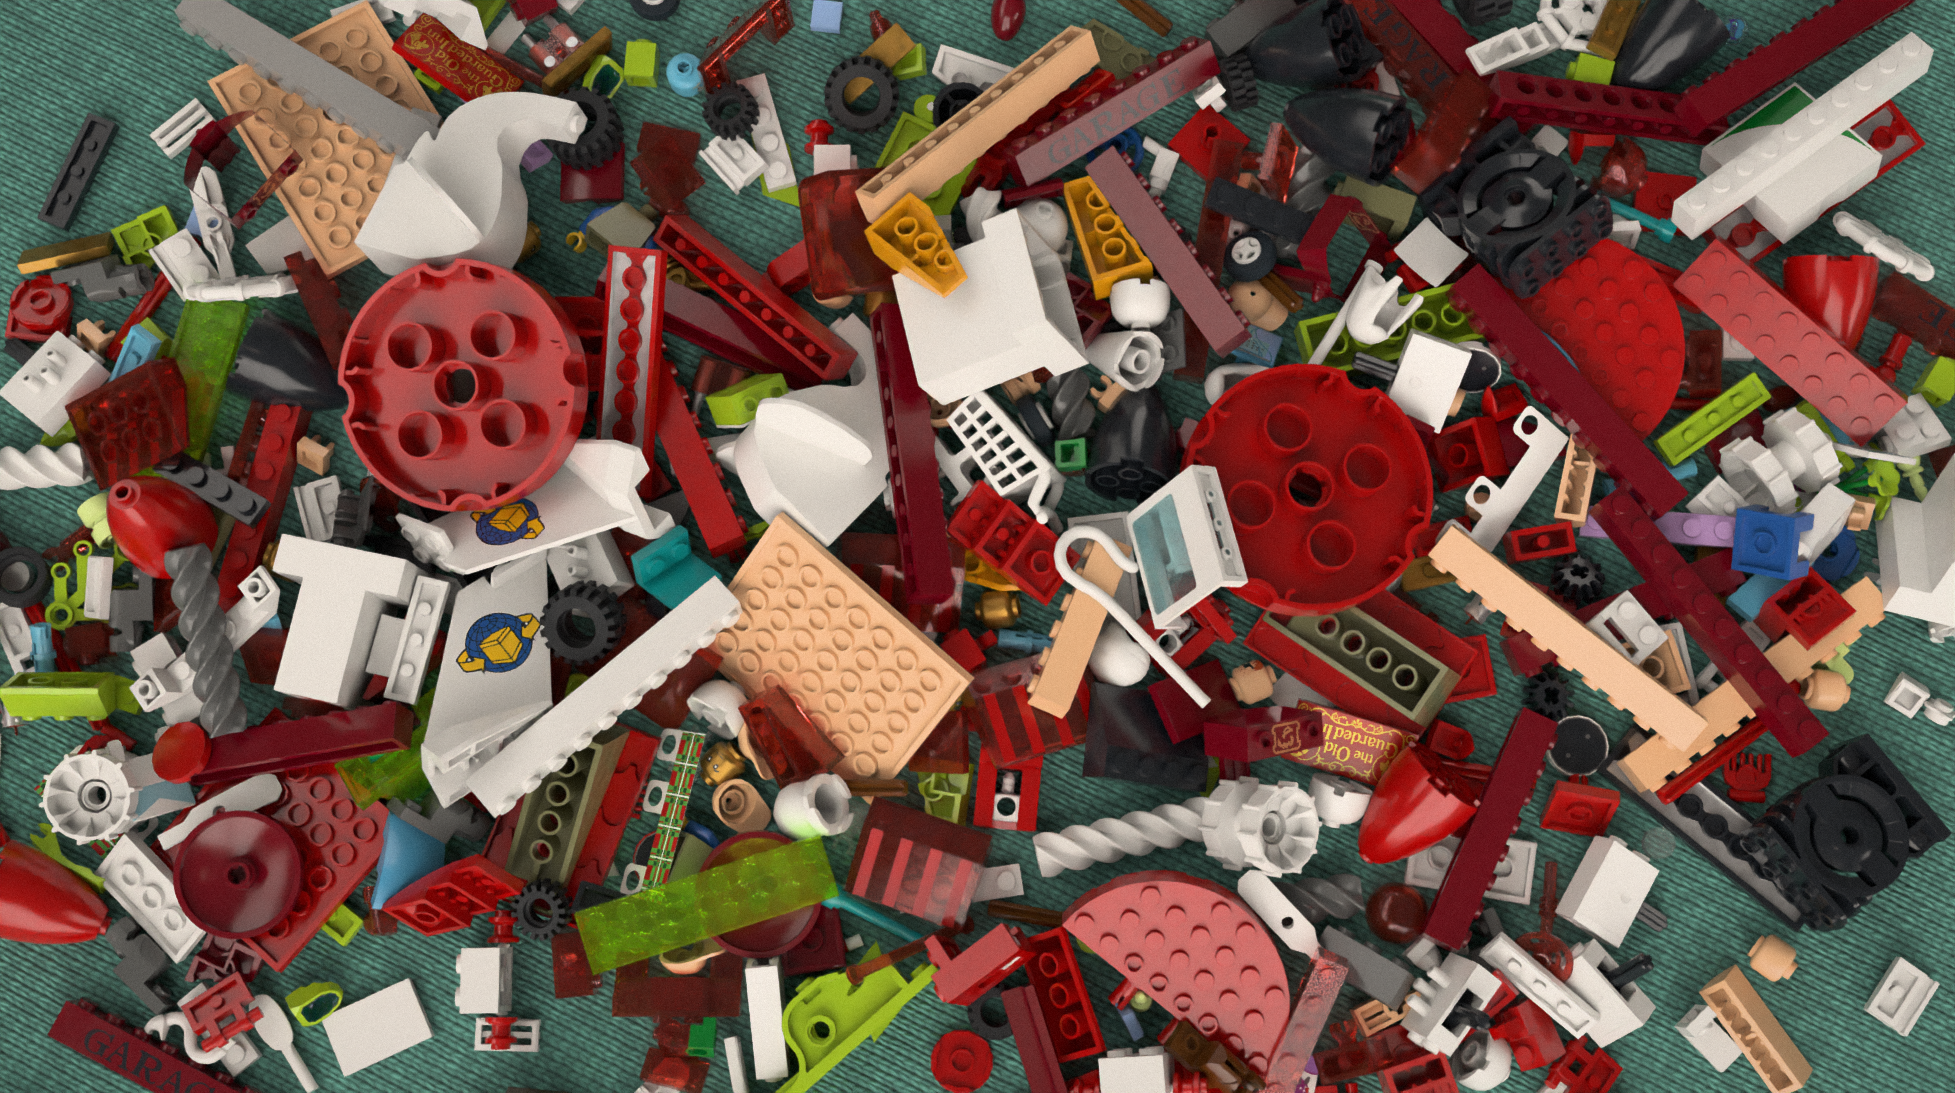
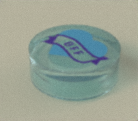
[1722,15,1749,46]

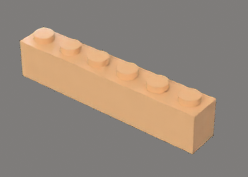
[1027,539,1132,719]

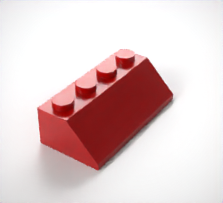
[1024,926,1107,1064]

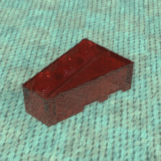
[738,684,846,790]

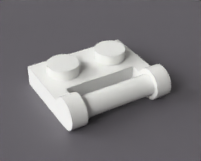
[1585,590,1669,665]

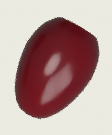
[991,0,1026,41]

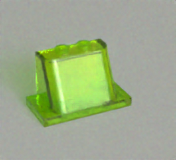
[334,686,436,811]

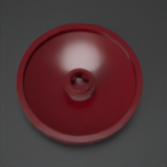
[173,810,304,939]
[695,830,822,958]

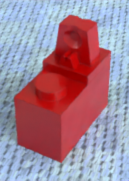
[1488,997,1566,1072]

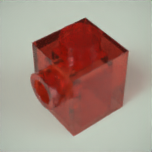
[63,622,117,666]

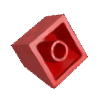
[1427,416,1510,493]

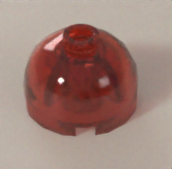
[1590,136,1648,198]
[1365,882,1429,945]

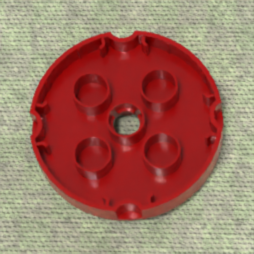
[338,258,588,512]
[1179,364,1433,616]

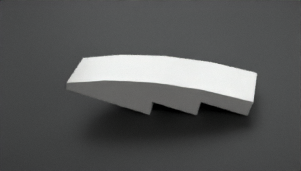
[1465,19,1561,76]

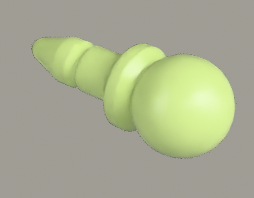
[1896,456,1928,502]
[1129,990,1153,1012]

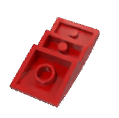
[946,480,1081,606]
[381,854,524,937]

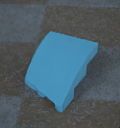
[371,810,445,909]

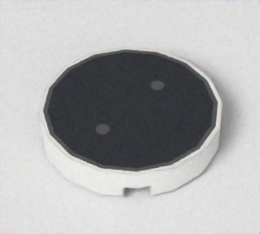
[1458,341,1501,393]
[1546,715,1609,777]

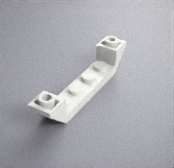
[129,565,280,712]

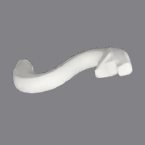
[144,1011,236,1064]

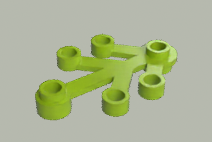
[45,540,139,630]

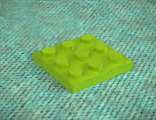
[866,111,977,216]

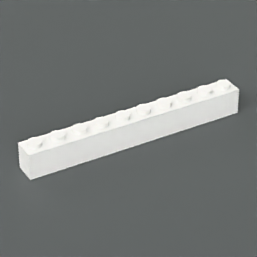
[1671,32,1934,240]
[464,576,743,818]

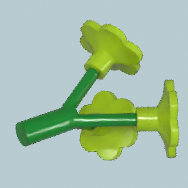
[1816,442,1900,521]

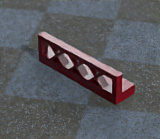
[1000,982,1067,1093]

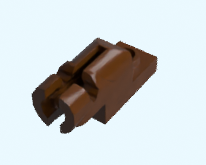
[1163,1021,1267,1093]

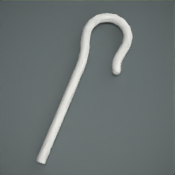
[1054,525,1211,709]

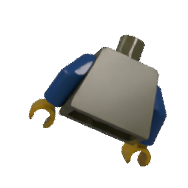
[566,202,657,259]
[659,815,720,909]

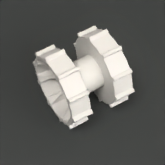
[1718,407,1843,514]
[39,746,146,845]
[1198,776,1322,878]

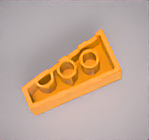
[1063,176,1154,300]

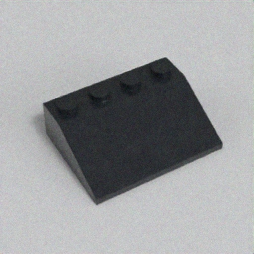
[1082,682,1209,792]

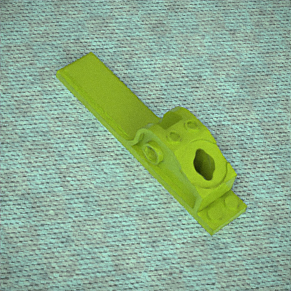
[775,956,940,1093]

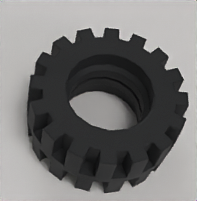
[967,982,1013,1040]

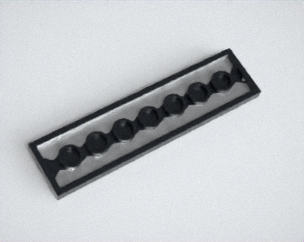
[1596,722,1804,932]

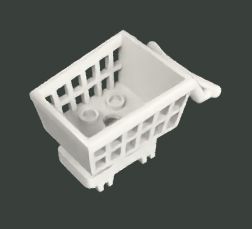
[934,390,1067,534]

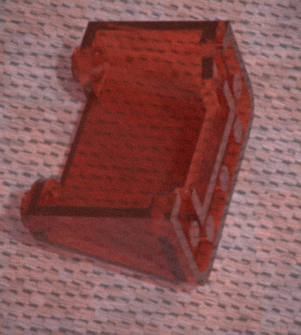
[798,167,899,301]

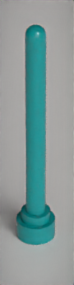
[1597,192,1677,244]
[821,881,929,952]

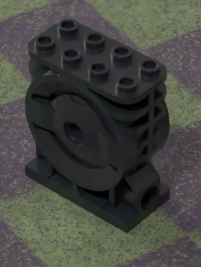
[1415,116,1613,299]
[1739,733,1952,932]

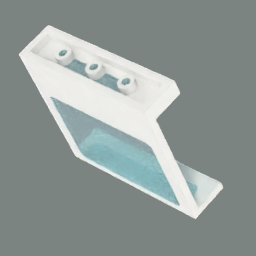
[1125,465,1248,630]

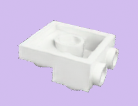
[1874,393,1952,464]

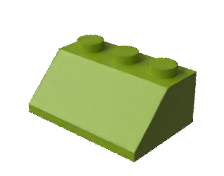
[0,672,116,721]

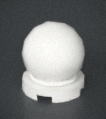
[773,773,854,842]

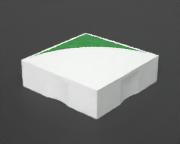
[1699,82,1882,244]

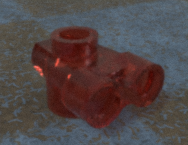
[363,886,398,936]

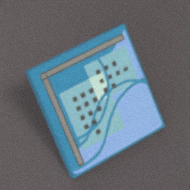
[1231,324,1284,368]

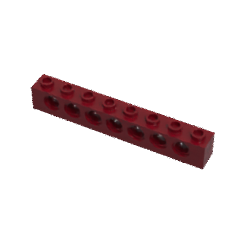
[1486,70,1729,146]

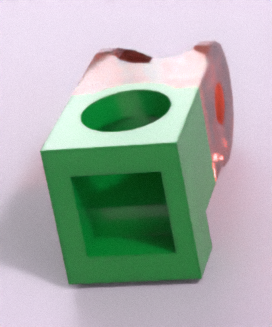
[1055,438,1089,477]
[656,1017,718,1058]

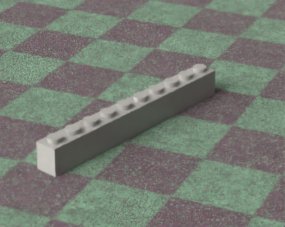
[174,0,440,162]

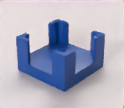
[1731,504,1814,580]

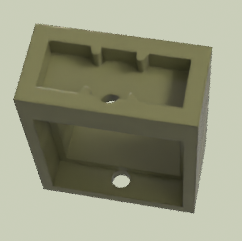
[1332,176,1417,242]

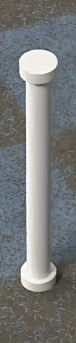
[1307,260,1383,365]

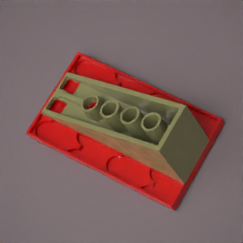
[1242,589,1480,742]
[482,697,662,931]

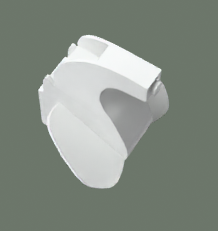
[354,92,588,276]
[716,313,890,548]

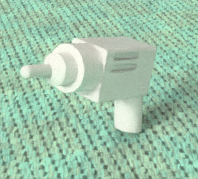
[1142,135,1179,198]

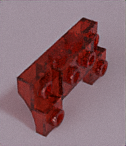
[283,251,353,370]
[612,951,744,1023]

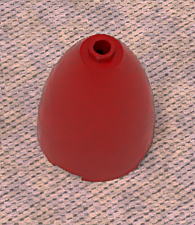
[1782,255,1880,350]
[106,475,218,579]
[1357,741,1481,865]
[0,839,113,944]

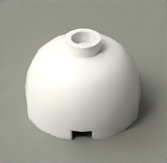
[1016,198,1068,252]
[1110,278,1170,332]
[687,680,750,740]
[1308,773,1372,828]
[1449,1028,1511,1091]

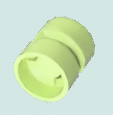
[77,492,115,549]

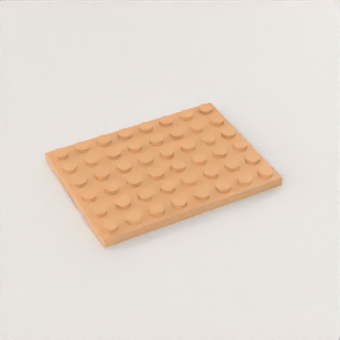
[207,0,444,280]
[696,512,974,806]

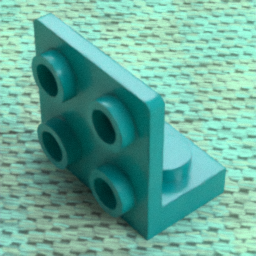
[631,525,723,610]

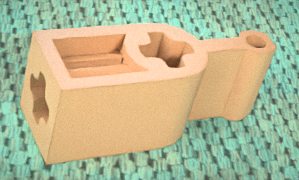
[1349,982,1428,1037]

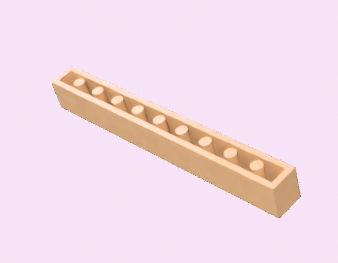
[855,25,1100,223]
[1428,524,1709,752]
[1616,576,1886,793]

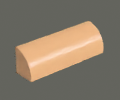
[1554,434,1597,528]
[1699,964,1813,1093]

